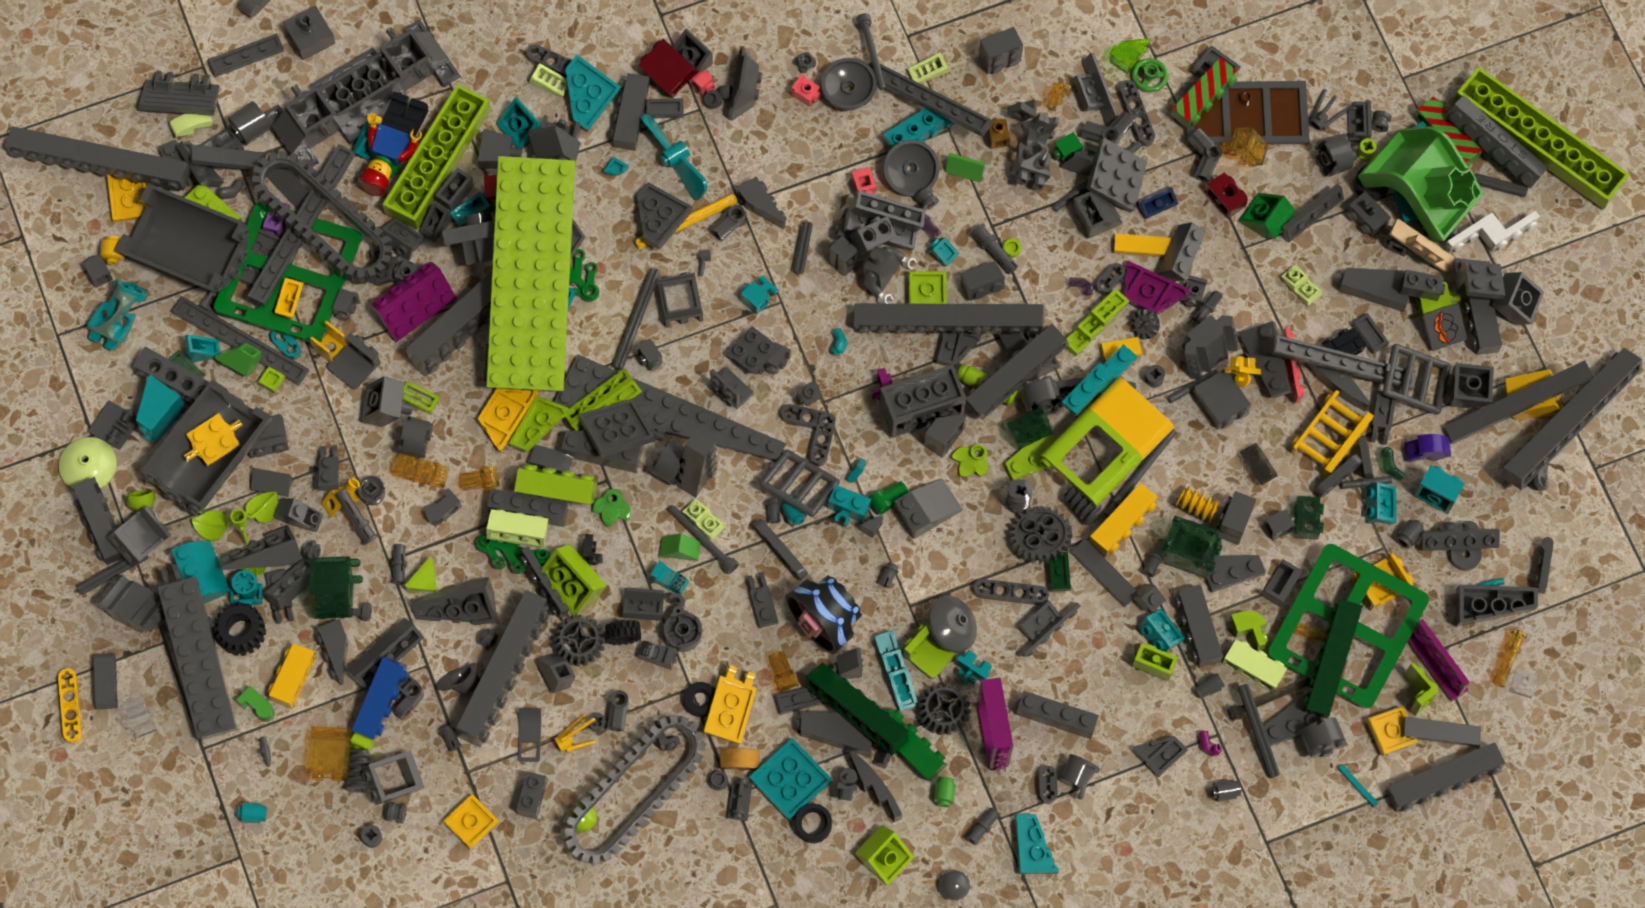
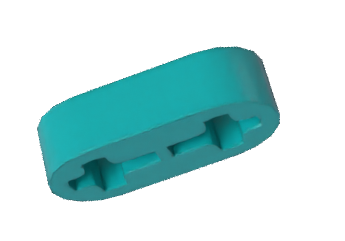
[271,331,301,360]

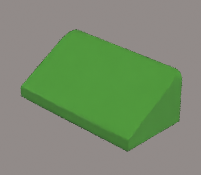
[945,153,985,182]

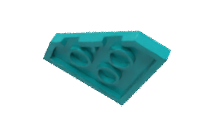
[565,54,621,132]

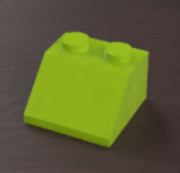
[855,825,914,886]

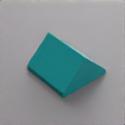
[496,97,541,148]

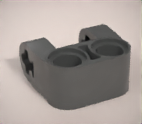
[394,674,424,719]

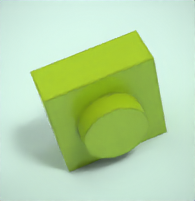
[258,367,286,393]

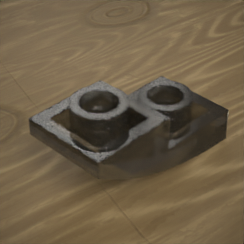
[1240,443,1278,486]

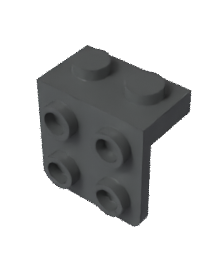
[328,333,380,389]
[249,414,289,458]

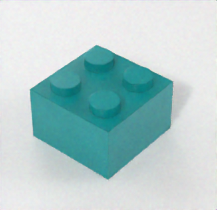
[1414,465,1465,514]

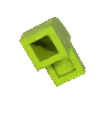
[1229,611,1268,651]

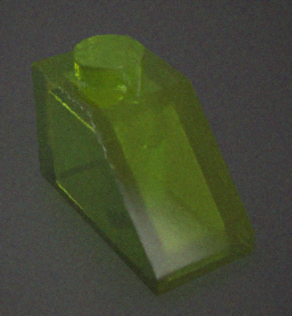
[1109,38,1150,74]

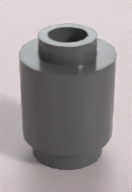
[1396,520,1424,548]
[1211,779,1241,802]

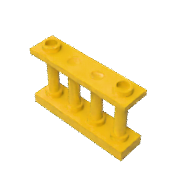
[1291,390,1374,478]

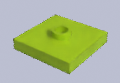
[908,271,947,304]

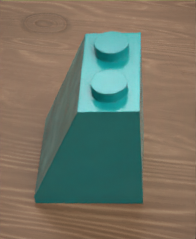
[136,375,186,444]

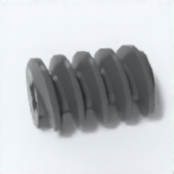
[1006,479,1033,514]
[1064,486,1104,525]
[346,749,375,793]

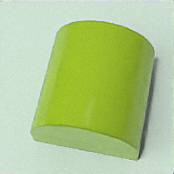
[350,732,375,753]

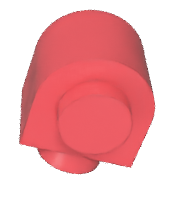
[689,70,715,97]

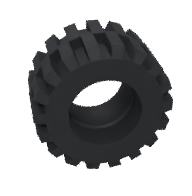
[214,602,266,656]

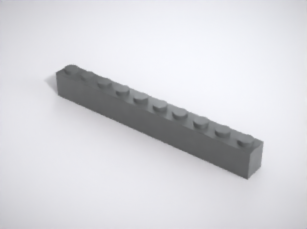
[4,126,191,190]
[854,303,1046,334]
[1503,348,1642,490]

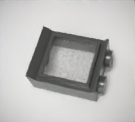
[658,272,703,328]

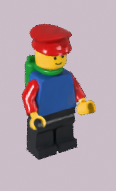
[358,91,429,196]

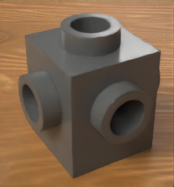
[393,261,420,285]

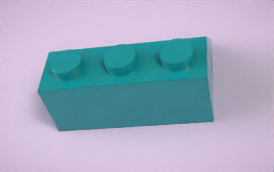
[171,541,231,603]

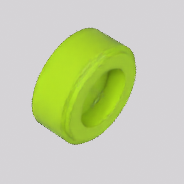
[1003,238,1022,258]

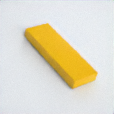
[1114,233,1171,257]

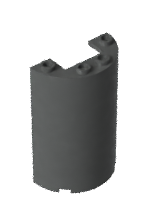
[115,183,249,292]
[141,380,273,513]

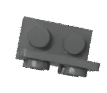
[710,367,753,410]

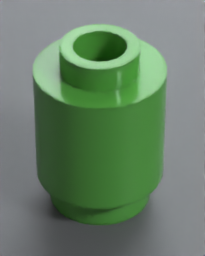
[934,777,956,807]

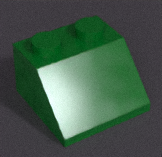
[1239,193,1296,239]

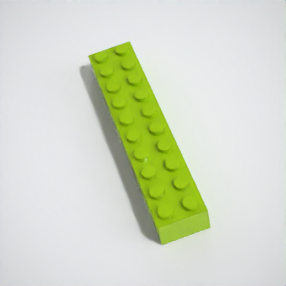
[1453,66,1630,209]

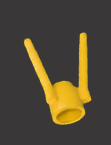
[554,714,596,753]

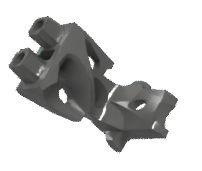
[1011,113,1059,190]

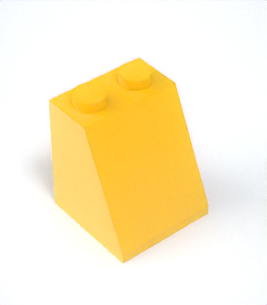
[1503,369,1563,420]

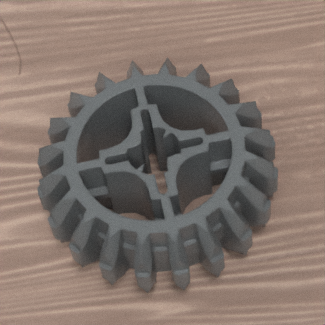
[553,614,606,667]
[918,682,971,735]

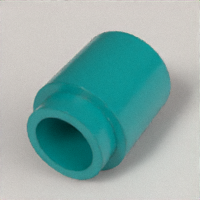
[781,496,807,526]
[238,803,267,824]

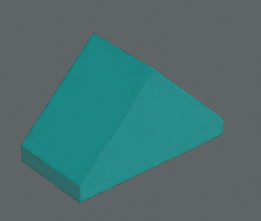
[185,334,220,363]

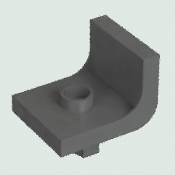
[442,211,495,265]

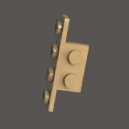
[1389,219,1455,273]

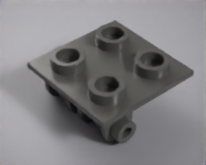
[727,326,780,374]
[88,401,138,450]

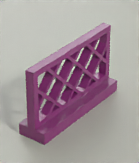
[1408,619,1470,702]

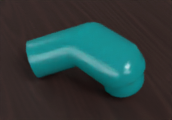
[831,328,848,356]

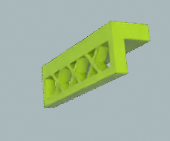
[565,368,642,431]

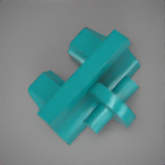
[956,650,992,685]

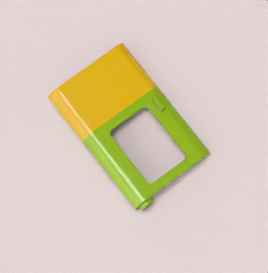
[1040,377,1174,507]

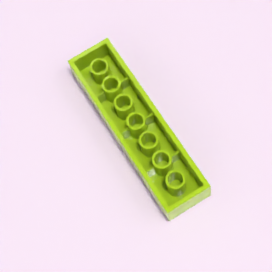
[382,84,491,229]

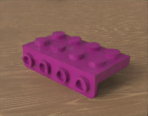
[371,262,457,342]

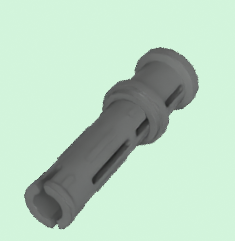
[971,223,1018,274]
[336,488,379,545]

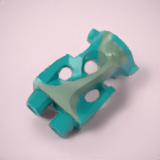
[87,279,149,351]

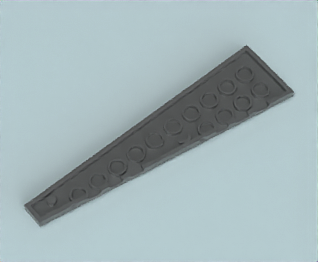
[554,355,786,462]

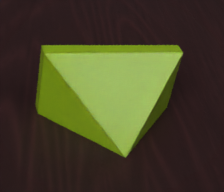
[405,557,437,594]

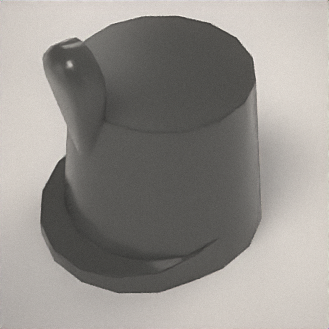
[1060,754,1100,800]

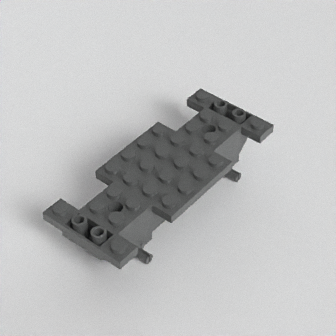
[264,19,460,168]

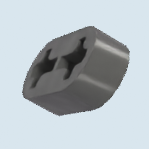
[1096,263,1125,295]
[1038,766,1058,804]

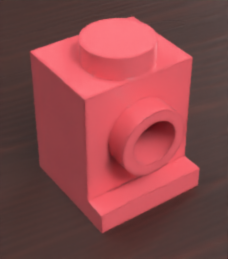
[791,74,821,107]
[852,167,876,194]

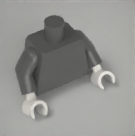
[863,246,917,303]

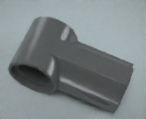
[711,205,746,241]
[607,690,629,732]

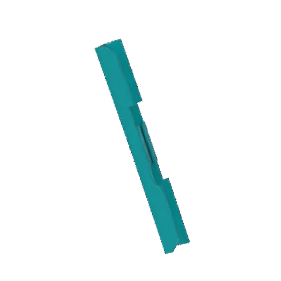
[1338,764,1379,807]

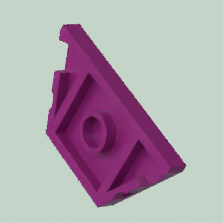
[1124,261,1191,315]

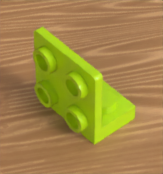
[1405,662,1439,716]

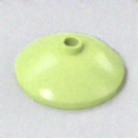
[59,437,117,490]

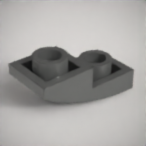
[529,445,574,473]

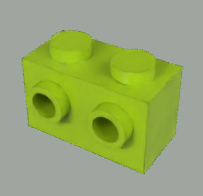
[1133,643,1178,681]

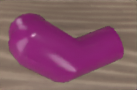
[1199,731,1222,756]

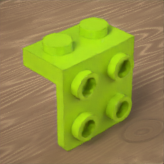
[903,623,957,679]

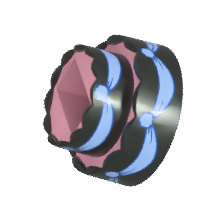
[785,575,862,654]

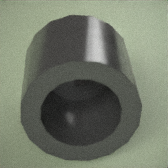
[228,101,272,145]

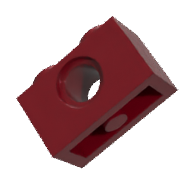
[1205,172,1248,219]

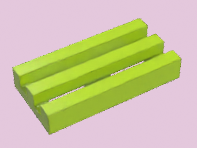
[403,381,441,415]

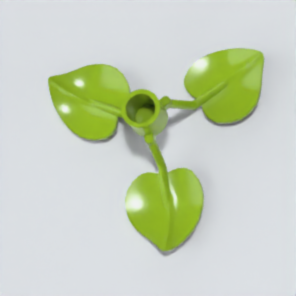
[192,491,278,577]

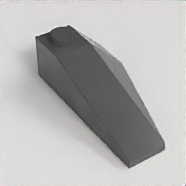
[218,525,302,570]

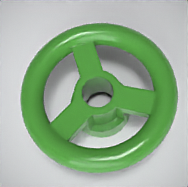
[1132,58,1169,92]

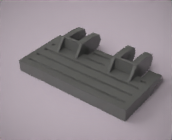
[139,71,220,116]

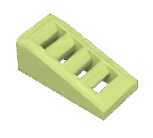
[907,52,950,83]
[529,63,568,97]

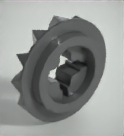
[1130,309,1160,340]

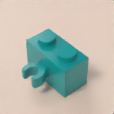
[828,485,871,527]

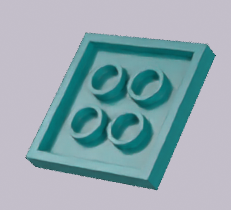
[749,738,833,821]

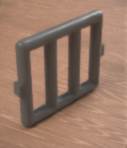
[1382,344,1451,415]
[759,449,840,517]

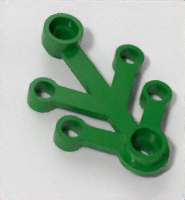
[569,249,599,302]
[476,534,550,574]

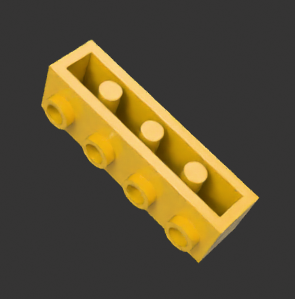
[1089,483,1158,557]

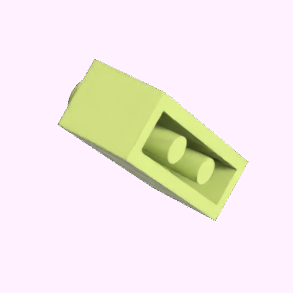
[486,509,548,548]
[1222,639,1287,693]

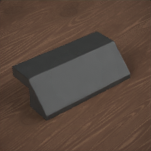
[844,190,926,251]

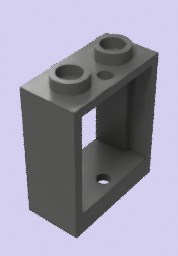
[362,750,424,805]

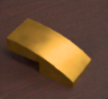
[720,748,760,771]

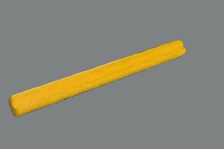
[635,193,737,249]

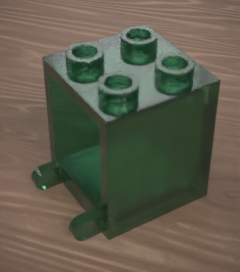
[1162,516,1222,578]
[309,556,363,619]

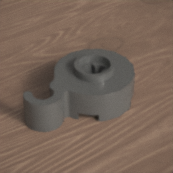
[663,593,702,652]

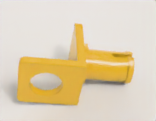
[322,478,360,517]

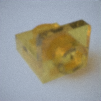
[1048,82,1071,111]

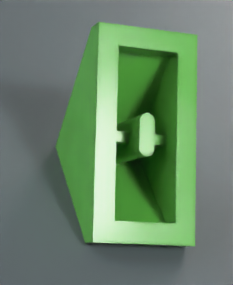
[660,533,701,561]

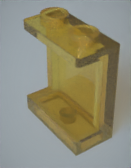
[307,726,353,782]

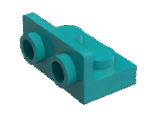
[1365,482,1396,525]
[1138,608,1185,652]

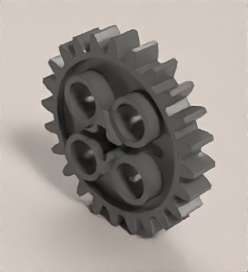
[1010,506,1072,564]

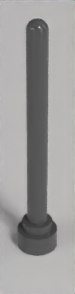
[856,13,886,90]
[669,505,739,574]

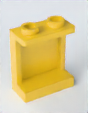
[1351,553,1413,611]

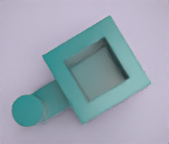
[741,275,779,315]

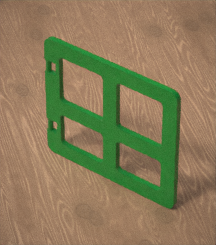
[214,201,362,343]
[1268,544,1429,709]

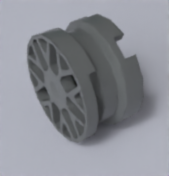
[357,475,386,506]

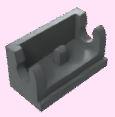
[1348,101,1372,142]

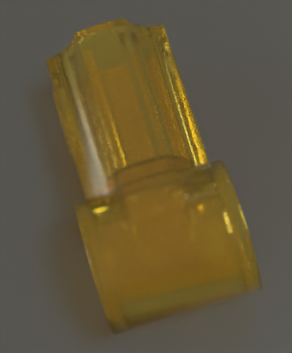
[460,466,500,491]
[768,651,799,692]

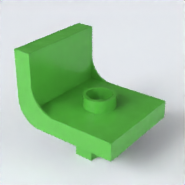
[1358,126,1484,242]

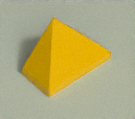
[274,278,303,319]

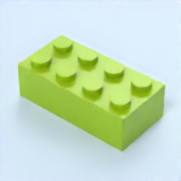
[514,464,599,505]

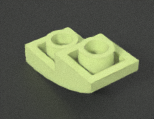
[169,114,213,137]
[1281,265,1322,306]
[682,499,725,540]

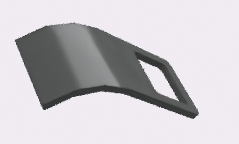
[518,708,541,762]

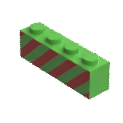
[1171,57,1237,129]
[1414,97,1483,166]

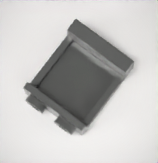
[107,506,171,567]

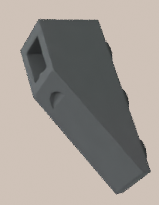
[737,176,787,229]
[317,619,349,685]

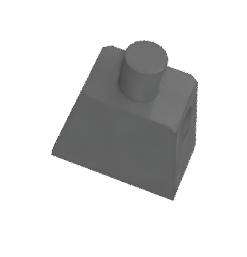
[478,129,523,169]

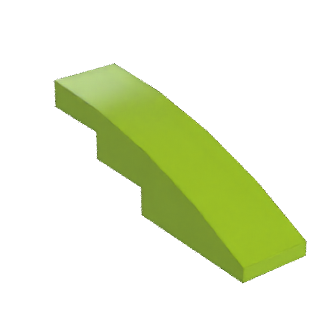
[1066,289,1129,357]

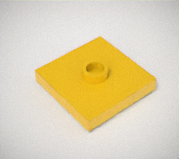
[1366,706,1419,756]
[443,794,500,850]

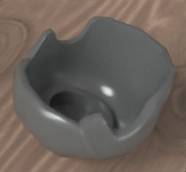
[938,870,970,901]

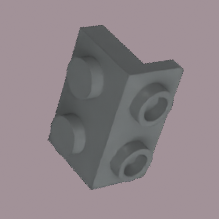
[623,588,664,621]

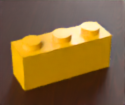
[268,643,317,709]

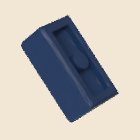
[1136,186,1178,219]

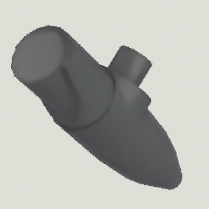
[258,737,271,767]

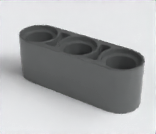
[94,653,118,710]

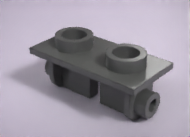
[728,778,753,821]

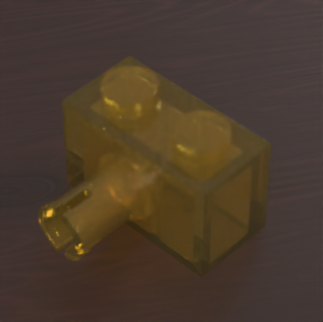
[1221,127,1268,167]

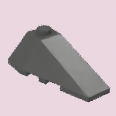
[411,577,497,625]

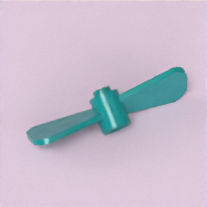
[641,114,707,200]

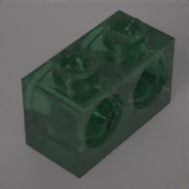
[1007,407,1053,450]
[1295,496,1324,540]

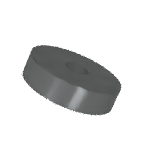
[1450,549,1482,571]

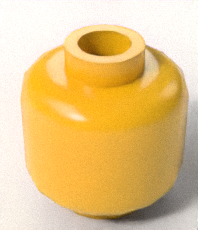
[100,236,125,265]

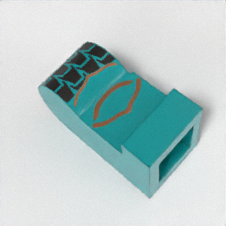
[650,560,689,594]

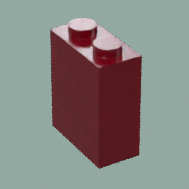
[638,38,698,98]

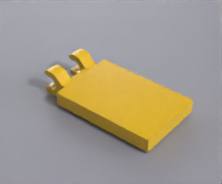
[107,151,147,223]
[702,665,757,745]

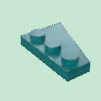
[1015,814,1059,874]

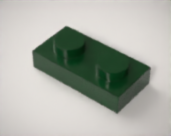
[1049,552,1071,592]

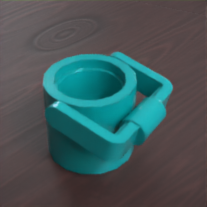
[230,570,263,606]

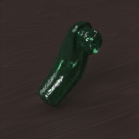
[1380,447,1405,481]

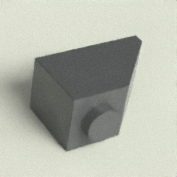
[833,647,863,679]

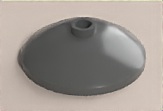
[821,58,877,110]
[884,140,940,196]
[928,596,977,653]

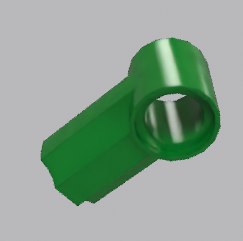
[869,481,908,515]

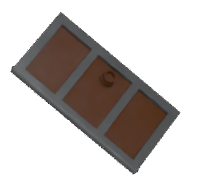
[1184,81,1310,145]

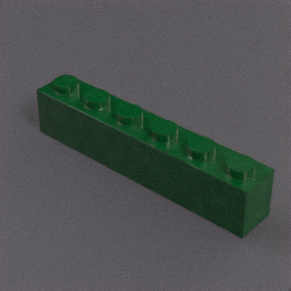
[1303,599,1363,719]
[806,662,909,756]

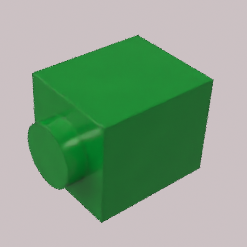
[1053,132,1083,164]

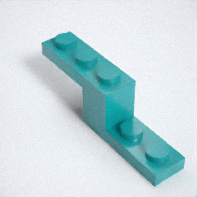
[1062,344,1138,416]

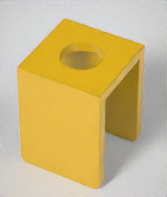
[310,321,347,363]

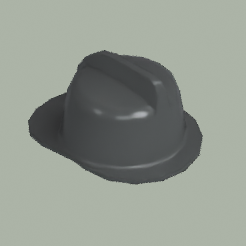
[437,663,480,694]

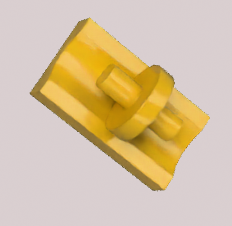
[1225,356,1261,388]

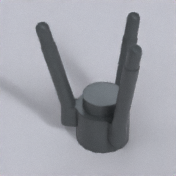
[1309,89,1348,131]

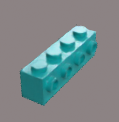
[883,108,955,150]

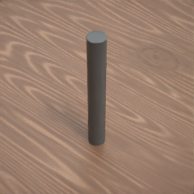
[1168,369,1219,403]

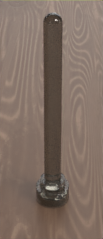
[1227,678,1311,722]

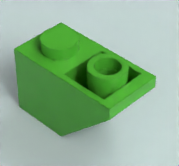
[214,343,262,377]

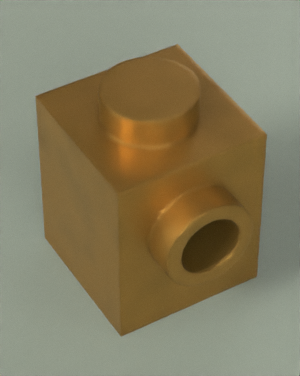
[987,118,1010,149]

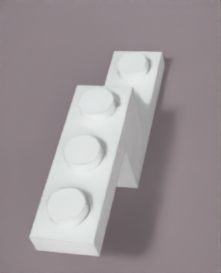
[1444,210,1540,253]

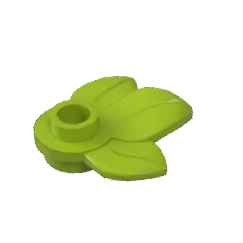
[952,444,989,477]

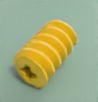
[1176,486,1219,524]

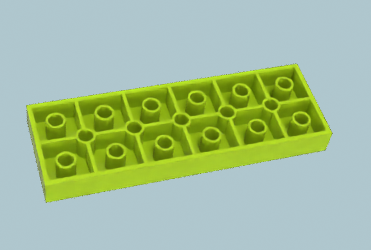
[486,156,575,391]

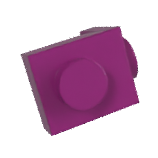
[871,368,892,400]

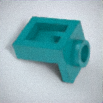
[926,237,960,267]

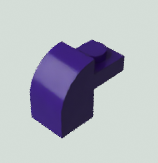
[1404,434,1451,462]

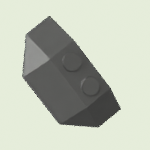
[729,46,762,121]

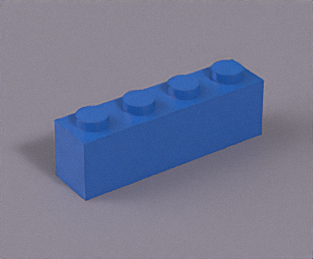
[352,656,408,740]

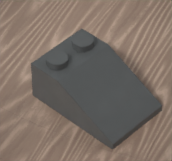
[894,479,963,539]

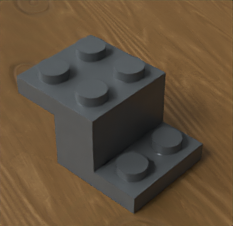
[1452,258,1505,300]

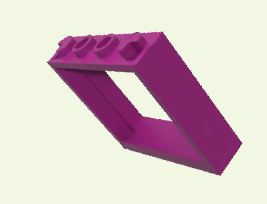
[977,677,1013,771]

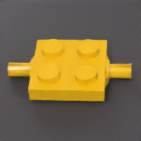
[183,413,243,467]

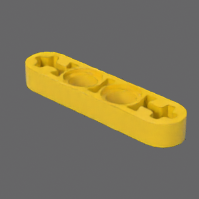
[58,668,82,744]

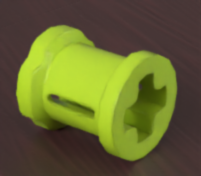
[1357,138,1377,161]

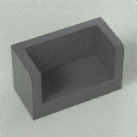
[1261,559,1303,608]

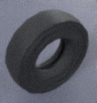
[683,682,715,717]

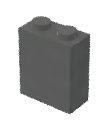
[1192,369,1251,430]

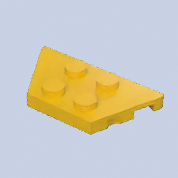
[478,388,540,453]

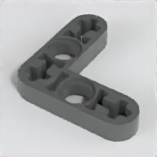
[781,404,836,467]

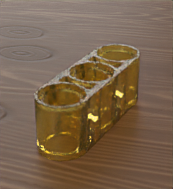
[391,454,450,488]

